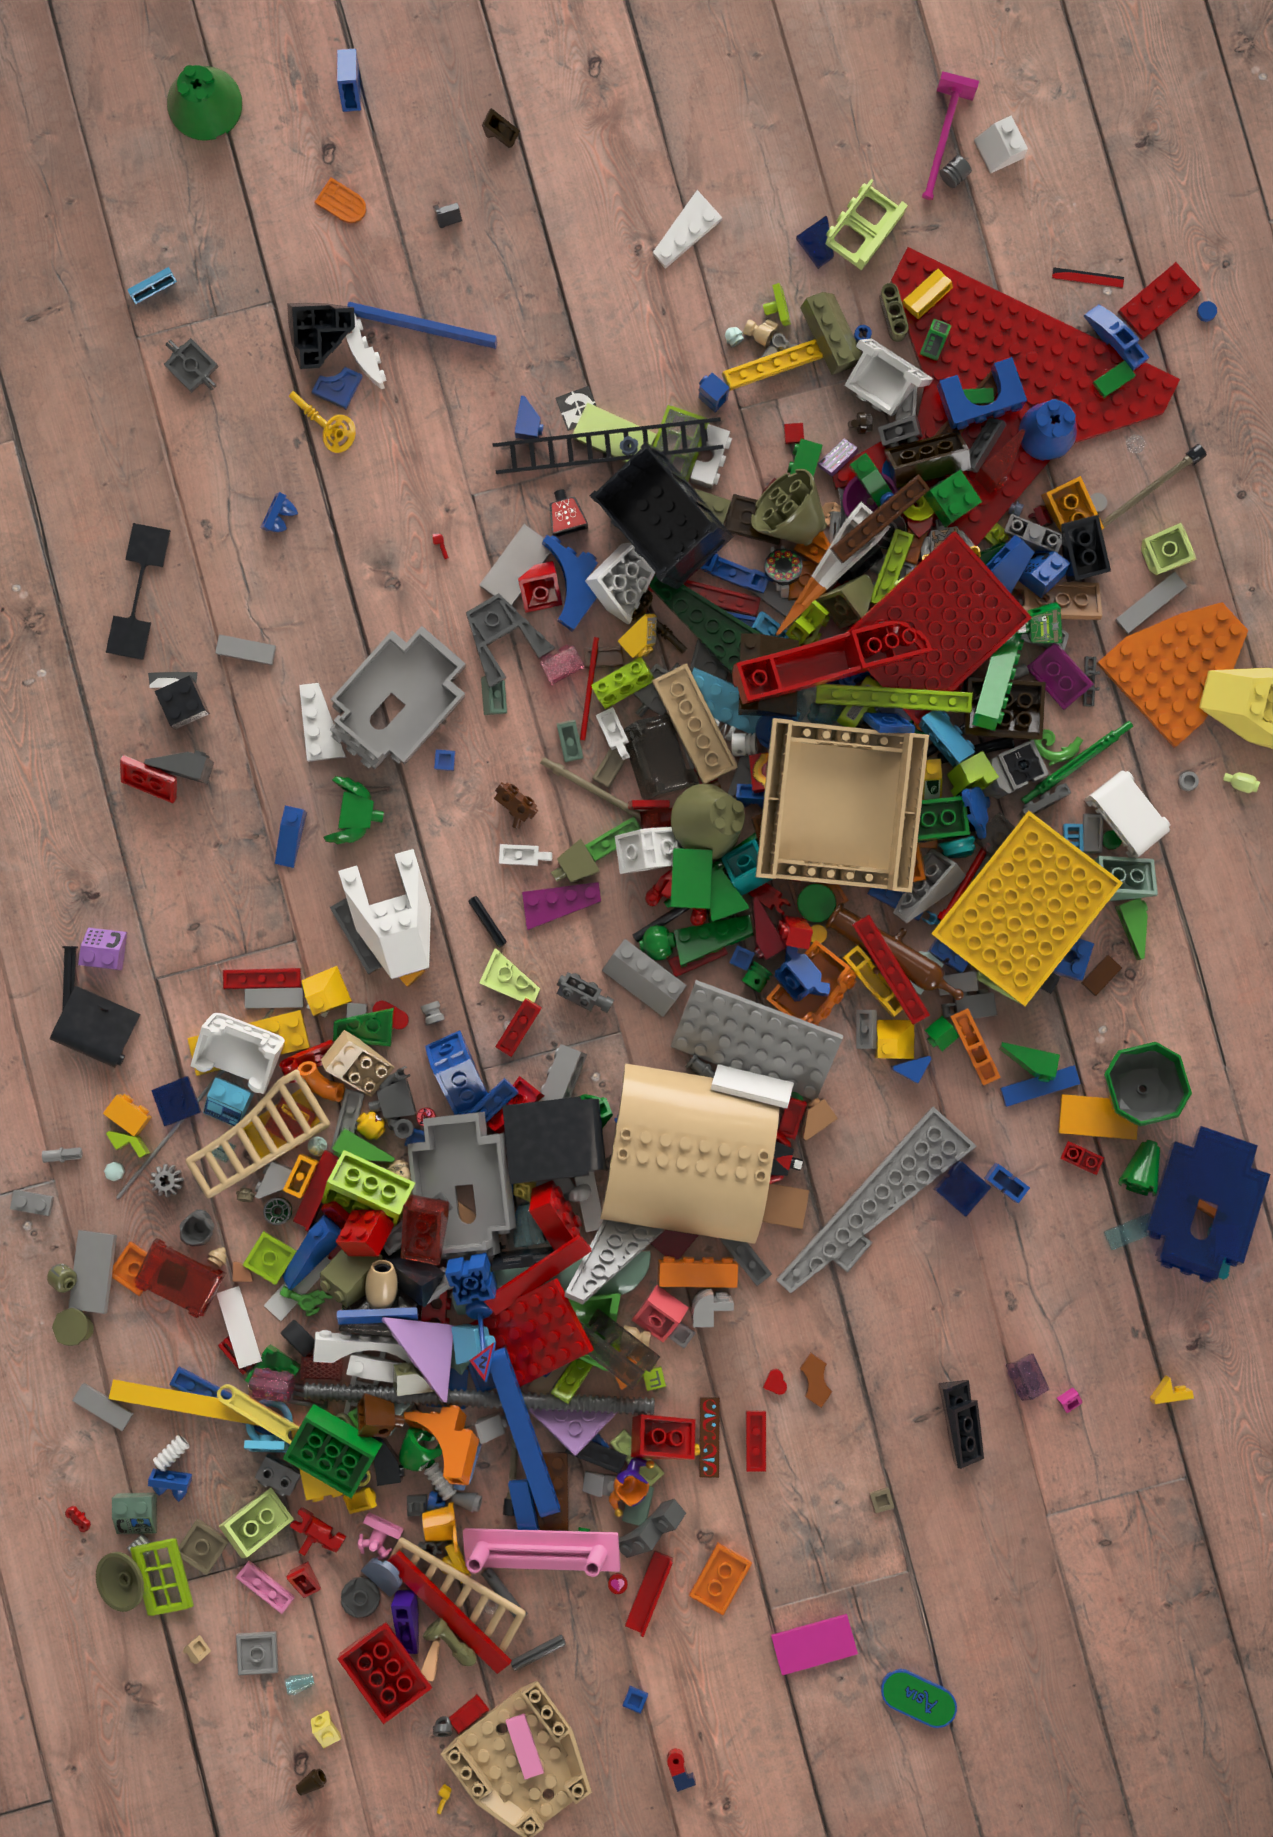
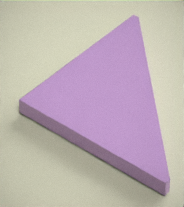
[382,1317,454,1403]
[528,1408,618,1457]

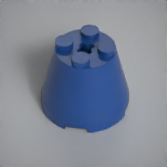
[1018,399,1077,461]

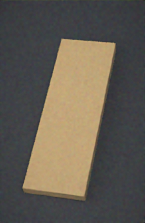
[652,663,738,784]

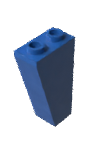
[986,535,1034,593]

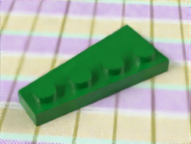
[674,915,754,968]

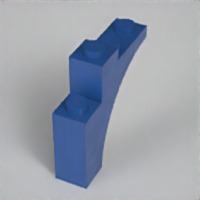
[542,535,598,632]

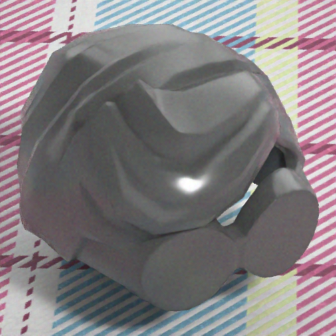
[179,1210,215,1246]

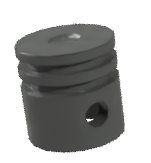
[939,155,972,188]

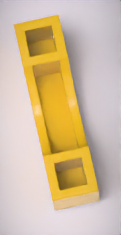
[841,945,903,1017]

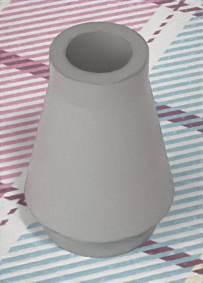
[452,1492,482,1513]

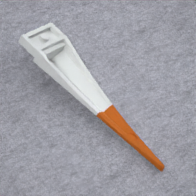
[776,502,890,635]

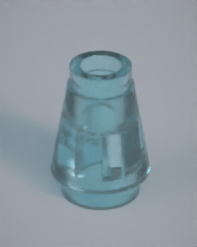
[284,1673,315,1696]

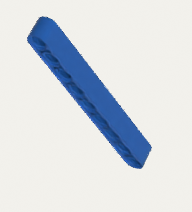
[490,1348,561,1518]

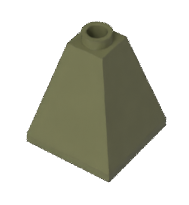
[817,574,874,629]

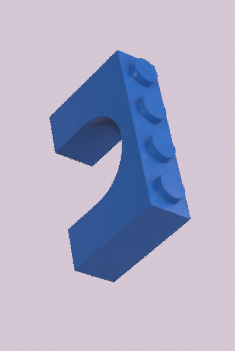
[937,357,1027,430]

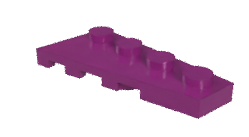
[522,882,601,931]

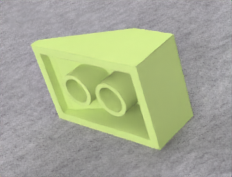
[219,1488,294,1558]

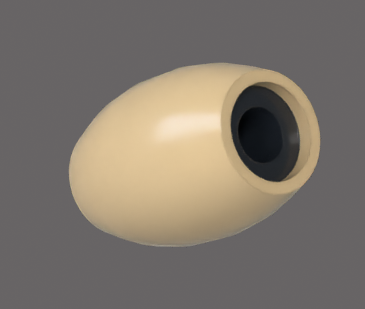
[365,1260,398,1309]

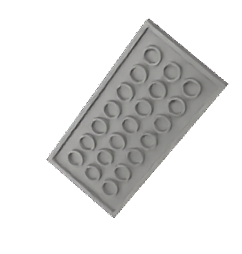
[671,980,843,1100]

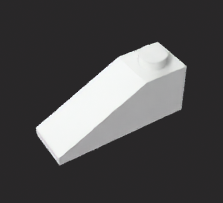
[346,1352,401,1383]

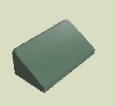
[481,676,507,715]
[622,1486,654,1526]

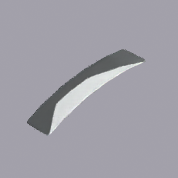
[148,672,198,688]

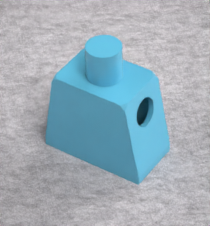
[451,1324,496,1364]

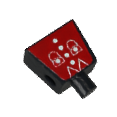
[549,489,588,537]

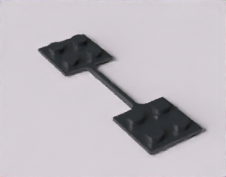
[106,523,171,660]

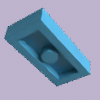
[752,612,789,638]

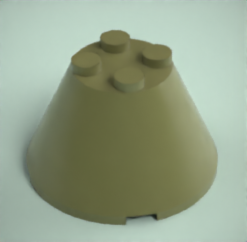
[751,469,827,546]
[671,784,745,860]

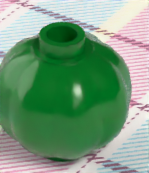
[639,925,676,961]

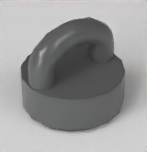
[433,1716,453,1737]

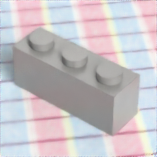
[540,1044,587,1101]

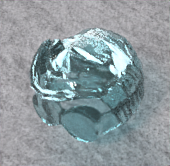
[807,702,842,725]

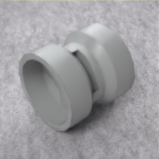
[421,1001,445,1025]

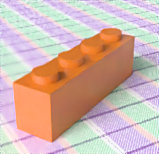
[657,1256,738,1288]

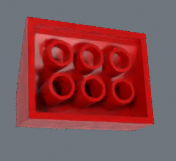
[337,1622,433,1725]

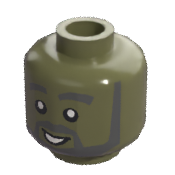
[47,1263,77,1293]

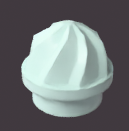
[725,327,744,347]
[308,1136,327,1156]

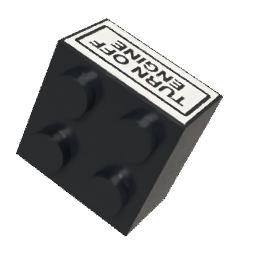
[154,675,210,729]

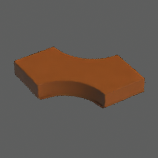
[800,1352,832,1408]

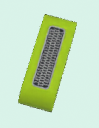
[836,675,882,728]

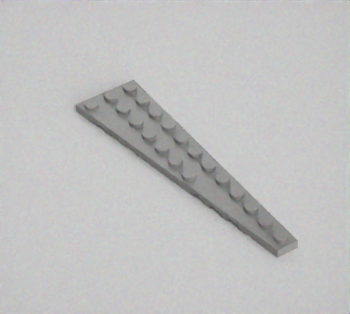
[776,1106,977,1293]

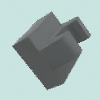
[407,1494,428,1516]

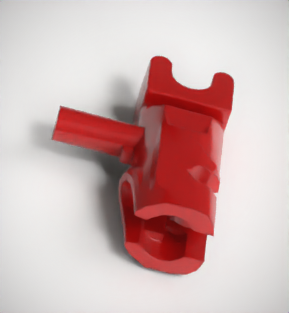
[290,1507,347,1556]

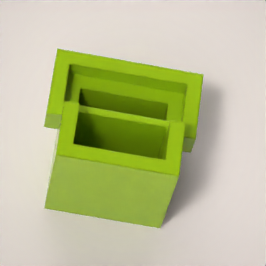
[947,751,999,797]

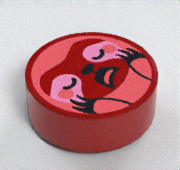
[416,1107,436,1127]

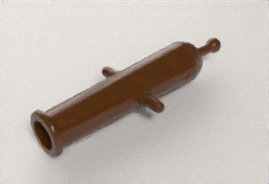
[826,903,964,1000]

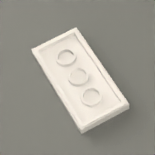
[711,1064,794,1108]

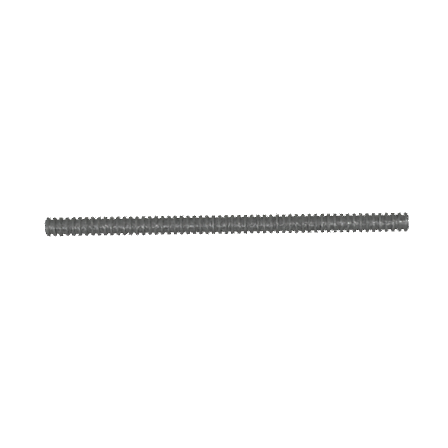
[304,1382,655,1415]

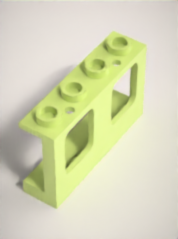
[825,179,908,270]

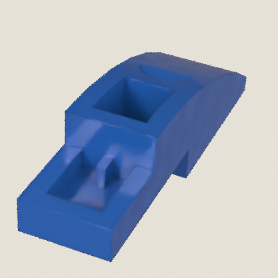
[1084,304,1149,370]

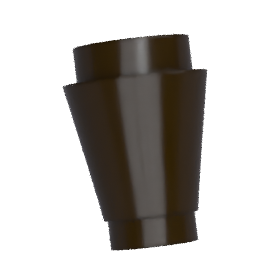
[296,1769,327,1796]

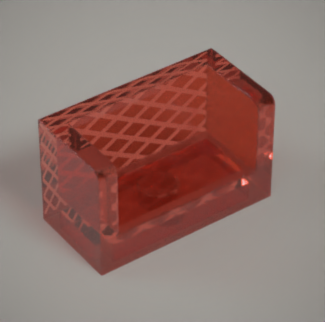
[300,1354,343,1382]

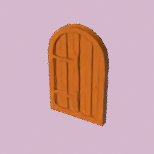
[315,177,366,223]

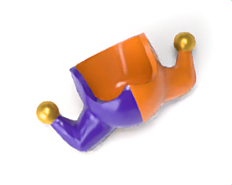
[609,1458,654,1517]

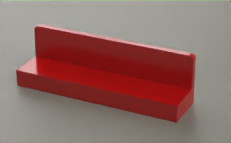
[293,1150,339,1232]
[625,1550,673,1637]

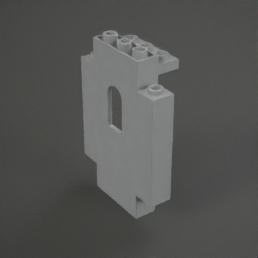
[330,626,466,769]
[407,1112,516,1263]

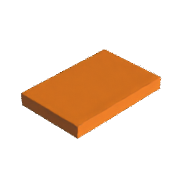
[689,1542,752,1615]

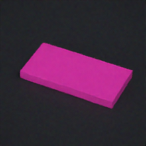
[771,1614,858,1675]

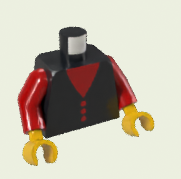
[769,1131,803,1184]

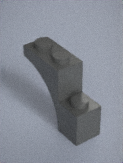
[619,1499,686,1558]

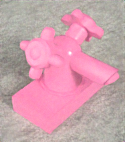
[357,1512,404,1560]

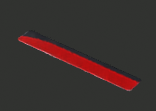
[1052,267,1124,288]

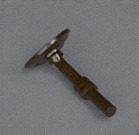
[632,589,687,654]

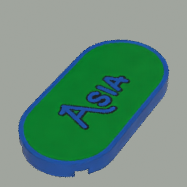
[881,1669,957,1728]

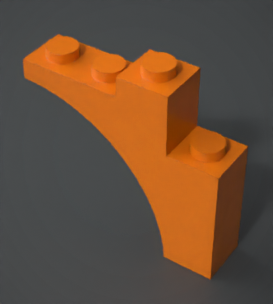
[403,1405,479,1485]

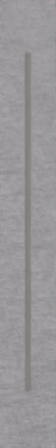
[116,1008,274,1199]

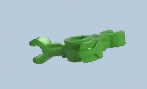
[280,1286,333,1316]

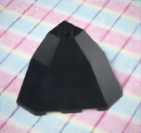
[287,303,355,369]

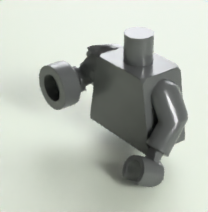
[368,1066,417,1139]

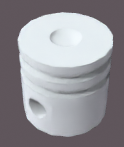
[732,733,758,756]

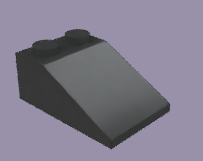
[144,750,214,785]

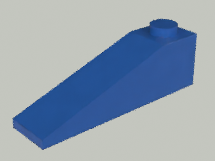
[282,1213,341,1291]

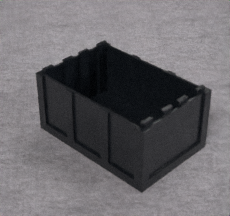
[589,442,734,589]

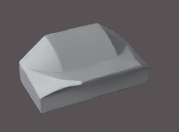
[982,757,1014,799]

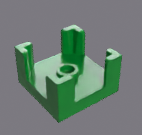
[245,1344,302,1402]

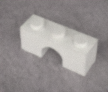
[690,424,732,490]

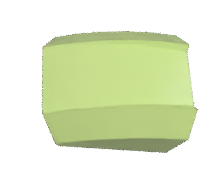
[1141,523,1197,575]

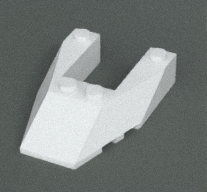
[338,849,431,979]

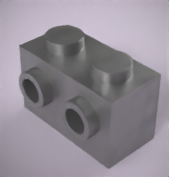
[878,415,922,448]
[255,1453,301,1496]

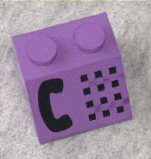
[78,928,127,970]

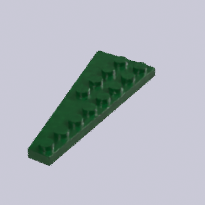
[649,576,761,674]

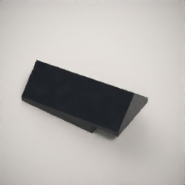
[380,1244,445,1307]
[939,1380,984,1469]

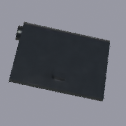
[50,986,141,1068]

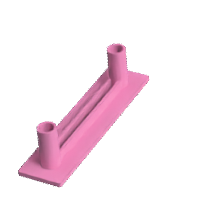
[463,1528,621,1577]

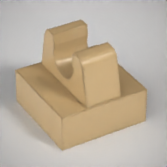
[183,1635,211,1664]

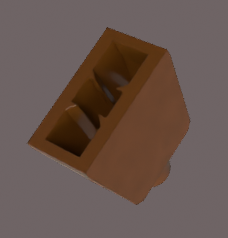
[357,1393,404,1437]

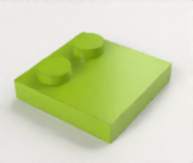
[243,1231,297,1285]

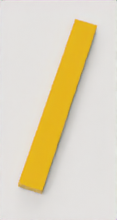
[109,1379,259,1426]

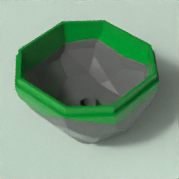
[1104,1042,1192,1127]

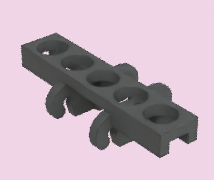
[1083,656,1100,707]

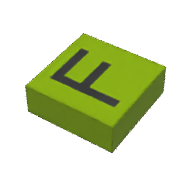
[643,1366,666,1391]

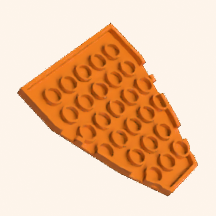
[1097,602,1248,748]

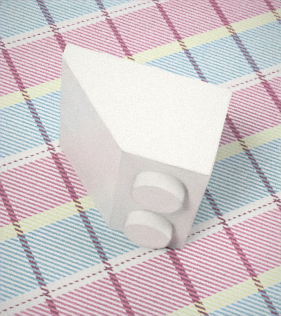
[974,115,1028,174]

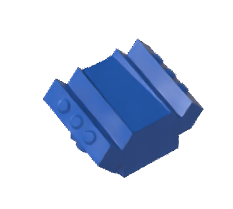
[774,946,830,1002]

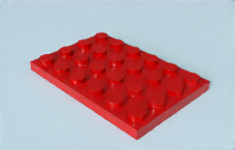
[469,1278,594,1387]

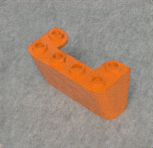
[766,940,856,1026]

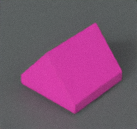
[1057,1388,1083,1413]

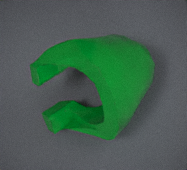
[399,1427,442,1472]

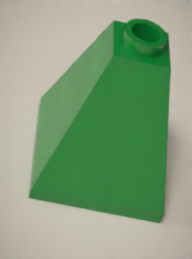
[707,867,749,923]

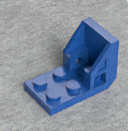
[425,1030,488,1115]

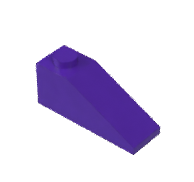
[391,1590,419,1654]

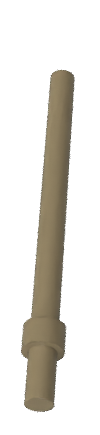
[540,757,644,820]

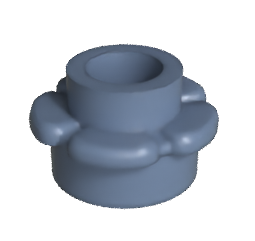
[620,436,638,456]
[1008,501,1024,517]

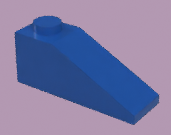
[275,805,307,868]

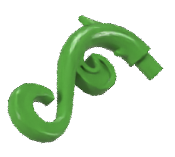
[1029,729,1083,766]

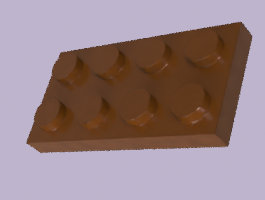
[532,1452,569,1531]

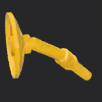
[289,391,356,453]

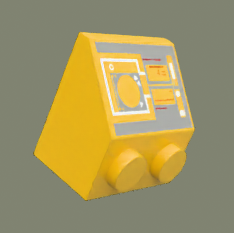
[618,614,657,658]

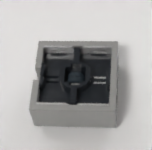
[996,740,1049,791]

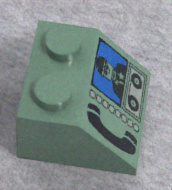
[112,1493,157,1534]

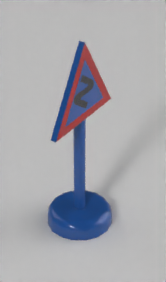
[465,1300,496,1382]

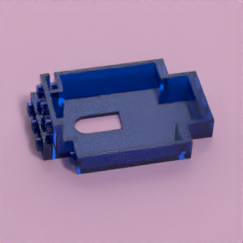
[1144,1126,1271,1283]

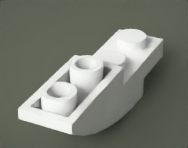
[346,313,387,389]

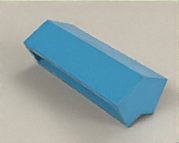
[127,267,177,304]

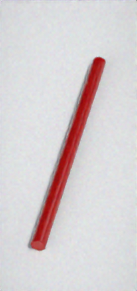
[580,637,599,741]

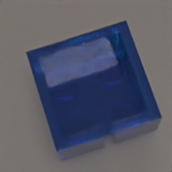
[933,1161,991,1217]

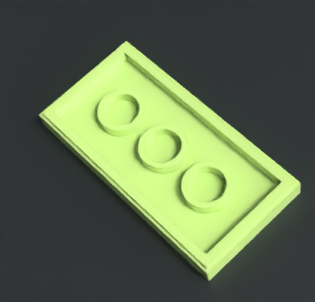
[573,403,656,463]

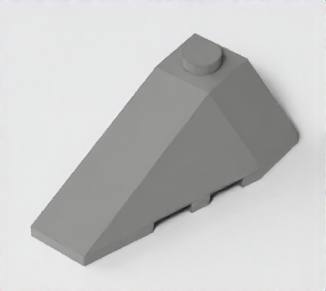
[893,848,966,923]

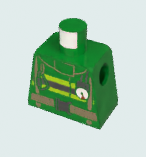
[1017,602,1062,643]

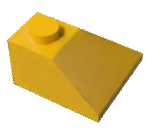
[301,966,352,1016]
[875,1020,915,1059]

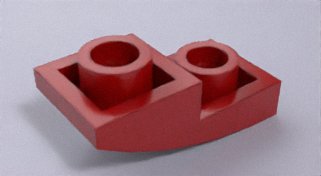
[1060,1141,1105,1176]

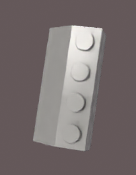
[602,939,687,1017]

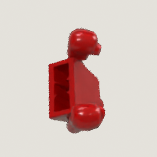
[645,869,707,926]

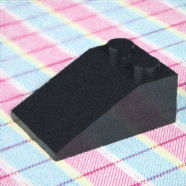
[1061,515,1111,582]

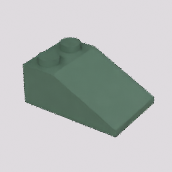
[1094,856,1158,901]

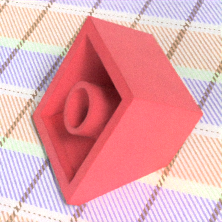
[632,1285,689,1343]

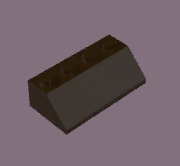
[884,430,971,488]

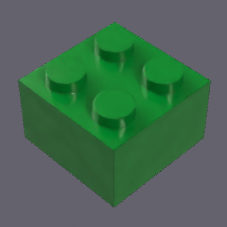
[924,469,982,528]

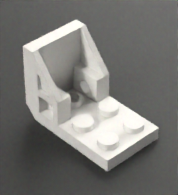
[615,827,684,874]

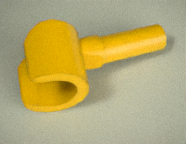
[437,1784,452,1814]

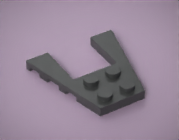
[466,593,555,688]

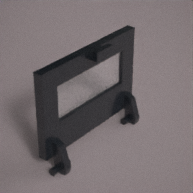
[492,1242,554,1271]

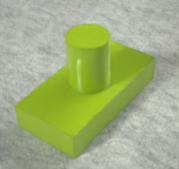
[763,283,791,326]

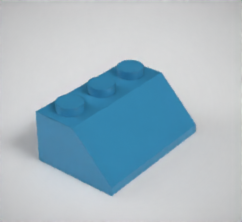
[919,711,975,768]

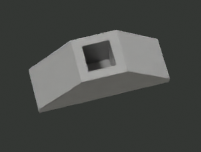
[1004,514,1062,553]

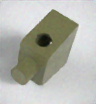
[551,839,600,883]

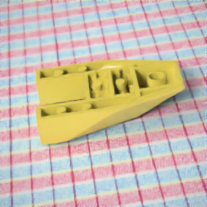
[1199,668,1273,749]

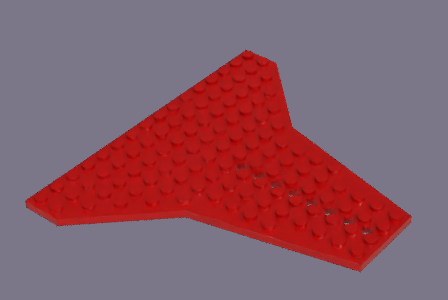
[890,247,1180,546]

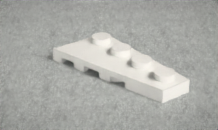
[653,190,722,269]
[299,683,346,762]

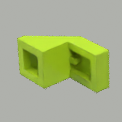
[785,600,829,647]
[106,1131,150,1158]

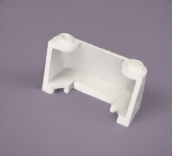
[1084,771,1170,858]
[190,1013,285,1094]

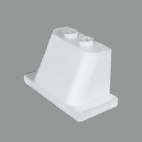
[844,338,933,416]

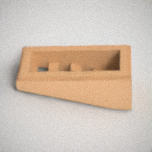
[421,1637,441,1681]

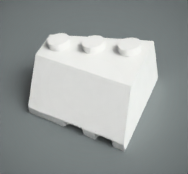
[585,542,655,624]

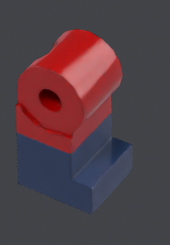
[667,1748,696,1792]

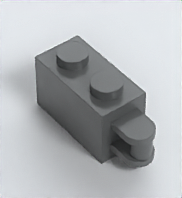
[941,989,997,1019]

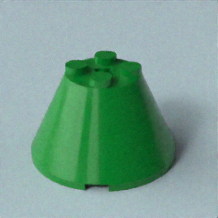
[167,65,243,141]

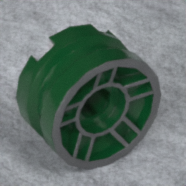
[263,1197,293,1225]

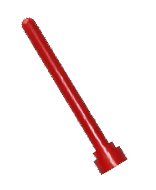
[937,842,990,921]

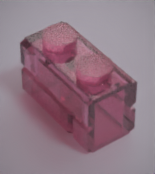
[540,645,585,685]
[248,1368,295,1403]

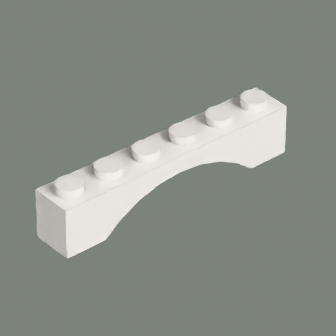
[313,1330,412,1363]

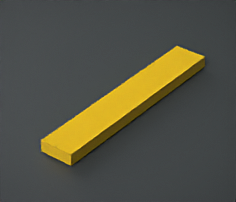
[722,339,824,391]

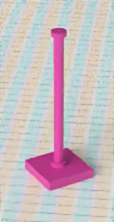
[922,71,979,200]

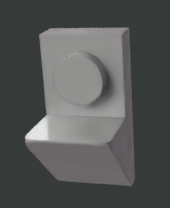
[582,1471,617,1497]

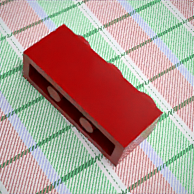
[777,915,813,950]

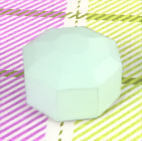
[104,1162,125,1181]

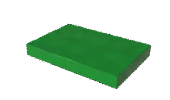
[671,848,713,909]

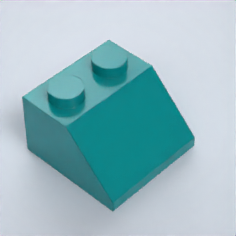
[721,839,772,896]

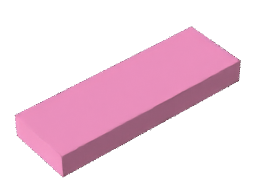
[235,1561,295,1614]
[506,1713,544,1779]

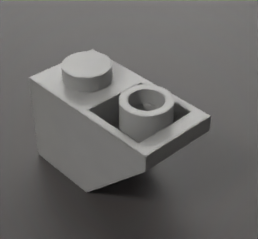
[254,1161,292,1199]

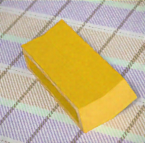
[902,269,953,319]

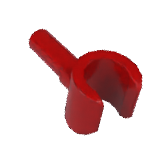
[432,533,449,560]

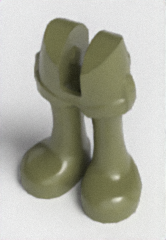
[422,1618,477,1666]

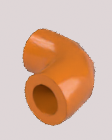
[297,1061,345,1102]

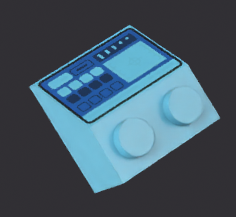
[203,1077,255,1126]

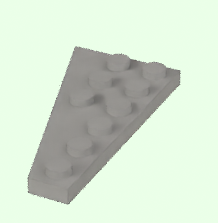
[565,1220,665,1304]

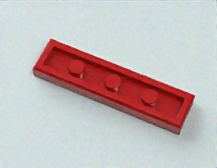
[223,968,302,989]

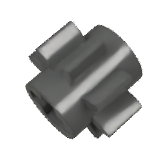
[418,1537,442,1557]

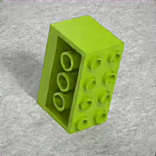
[321,1150,415,1227]

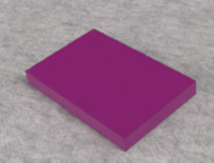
[1027,643,1094,710]

